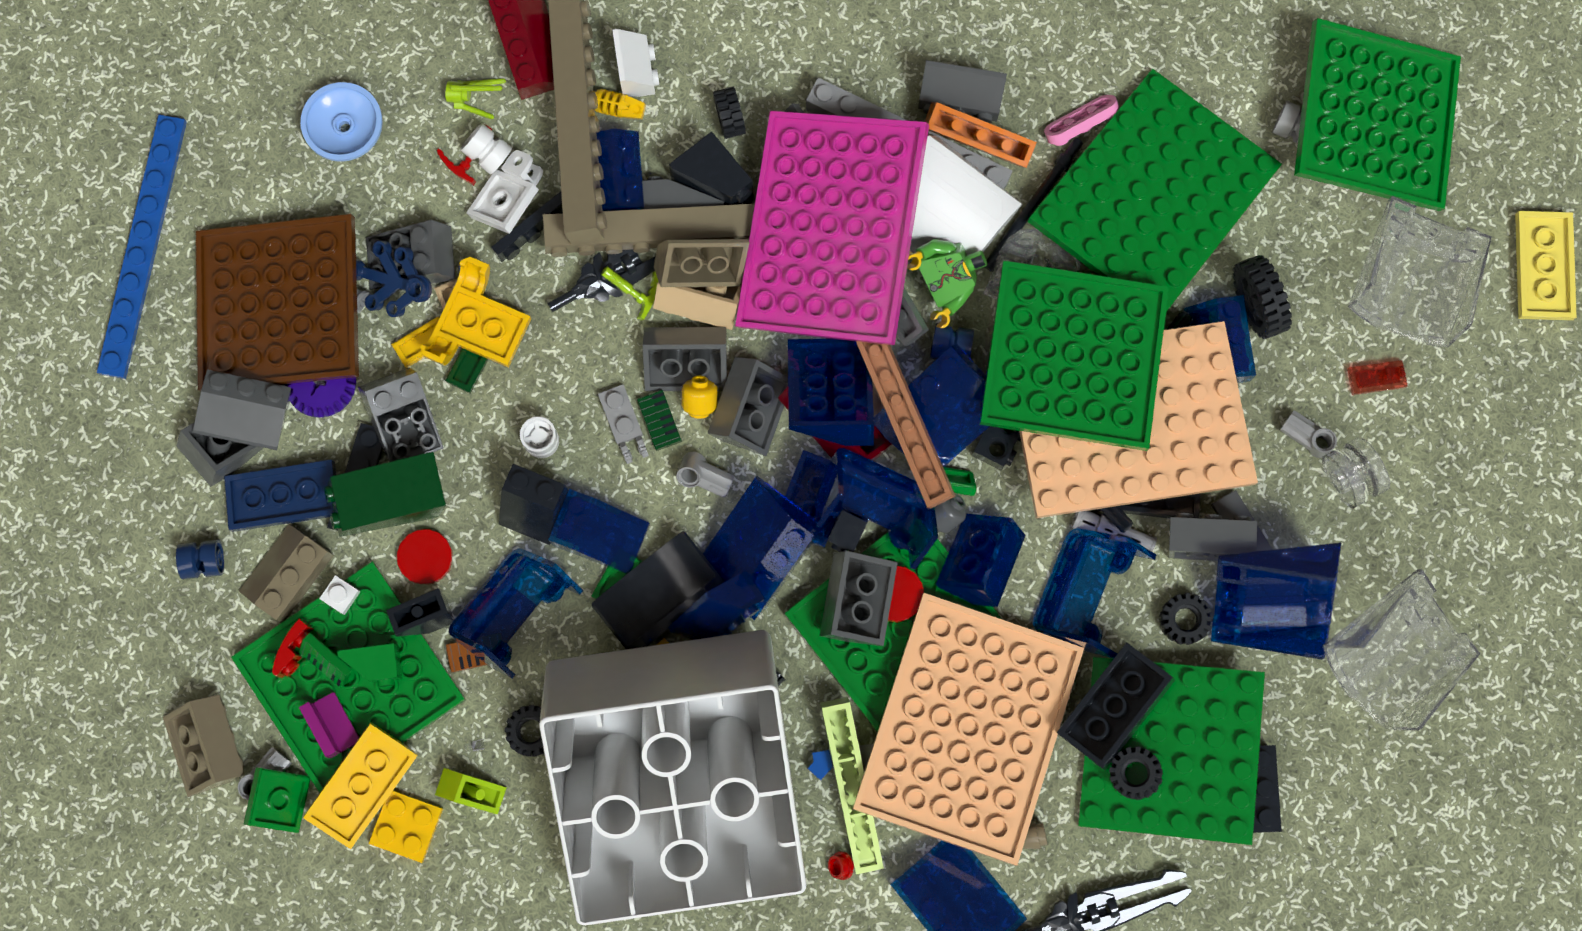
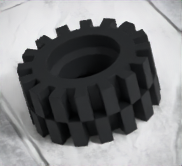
[713,86,746,139]
[1159,593,1213,645]
[505,705,545,757]
[1109,747,1163,800]

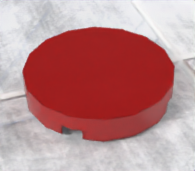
[397,529,453,585]
[888,566,924,623]

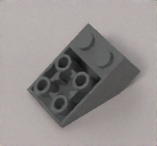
[366,220,455,290]
[358,367,444,462]

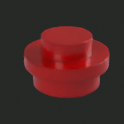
[828,851,854,880]

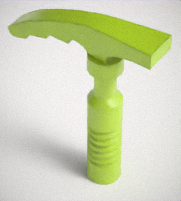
[601,266,658,320]

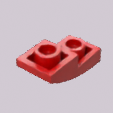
[272,619,313,678]

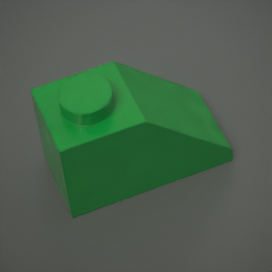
[337,643,402,687]

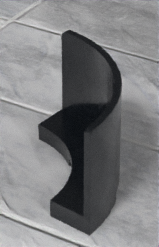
[591,531,726,650]

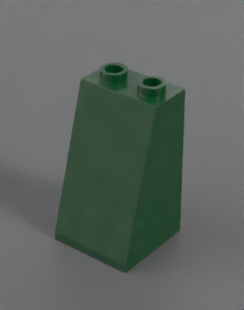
[324,452,446,537]

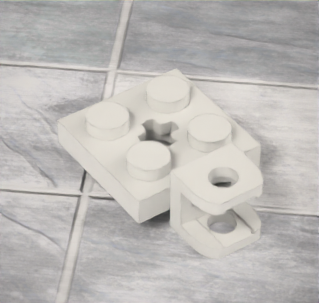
[466,150,543,234]

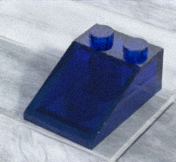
[548,489,650,574]

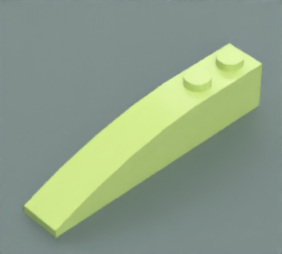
[820,697,884,874]

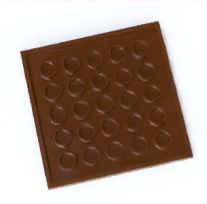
[196,214,359,391]

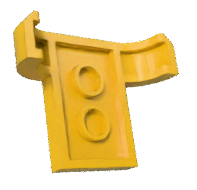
[420,257,531,368]

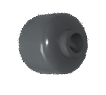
[925,494,966,533]

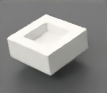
[319,575,360,615]

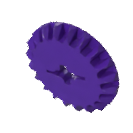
[285,377,356,418]

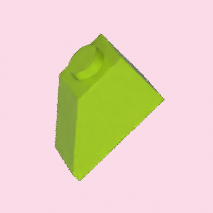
[435,768,507,815]

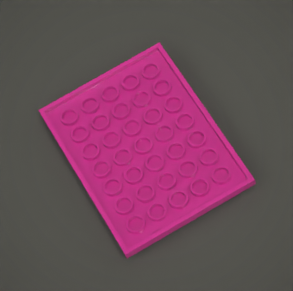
[735,111,929,345]

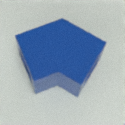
[808,750,833,781]

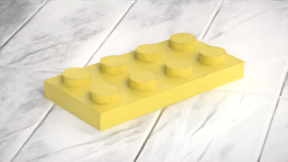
[1515,211,1577,320]

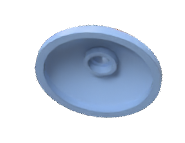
[300,82,383,161]

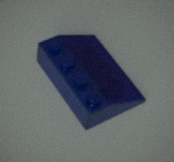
[788,339,874,446]
[870,344,989,467]
[703,476,824,620]
[889,840,1027,931]

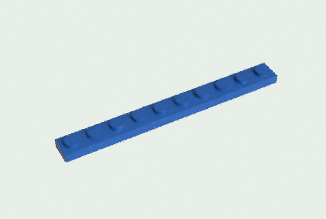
[97,115,187,379]

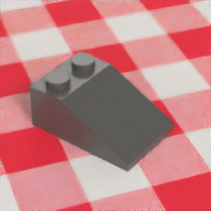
[176,422,263,487]

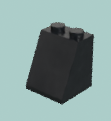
[669,131,754,205]
[499,464,571,545]

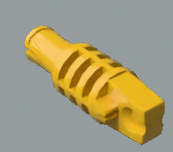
[593,89,646,120]

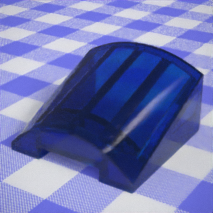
[1211,543,1342,660]

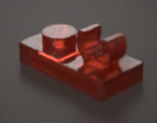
[1347,360,1408,396]

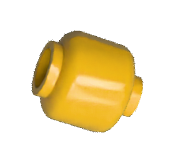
[681,376,717,419]

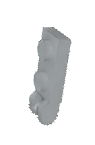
[598,384,649,464]

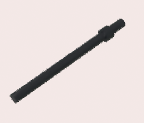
[984,138,1083,272]

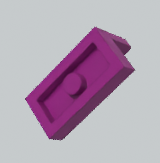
[299,693,360,758]

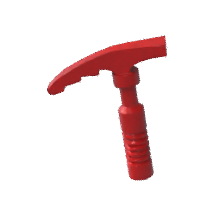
[437,124,492,186]

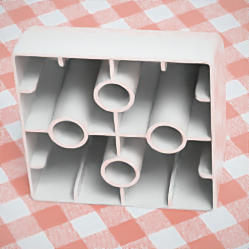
[539,630,806,925]

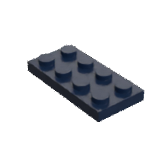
[224,460,336,532]

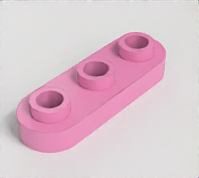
[1044,95,1119,146]

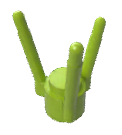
[445,78,506,119]

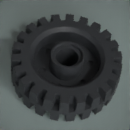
[1232,255,1292,339]

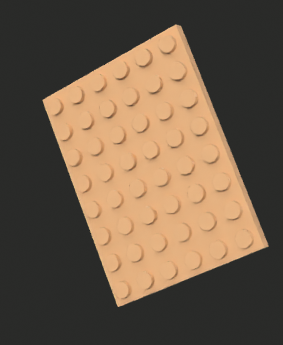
[1020,321,1258,518]
[852,593,1084,866]

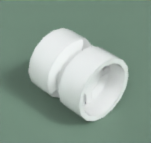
[460,123,512,174]
[520,417,559,458]

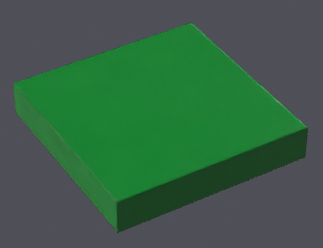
[243,767,310,833]

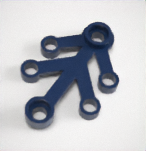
[356,241,432,317]

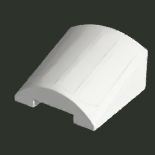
[910,135,1022,259]

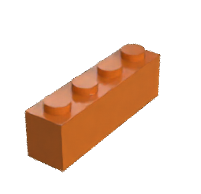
[924,102,1037,168]

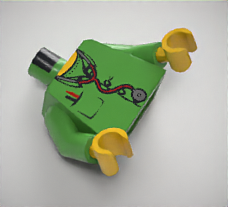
[907,239,987,328]

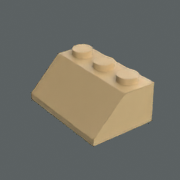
[653,272,744,330]

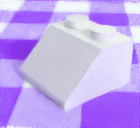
[613,29,659,98]

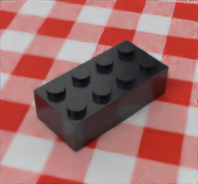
[1057,642,1175,771]

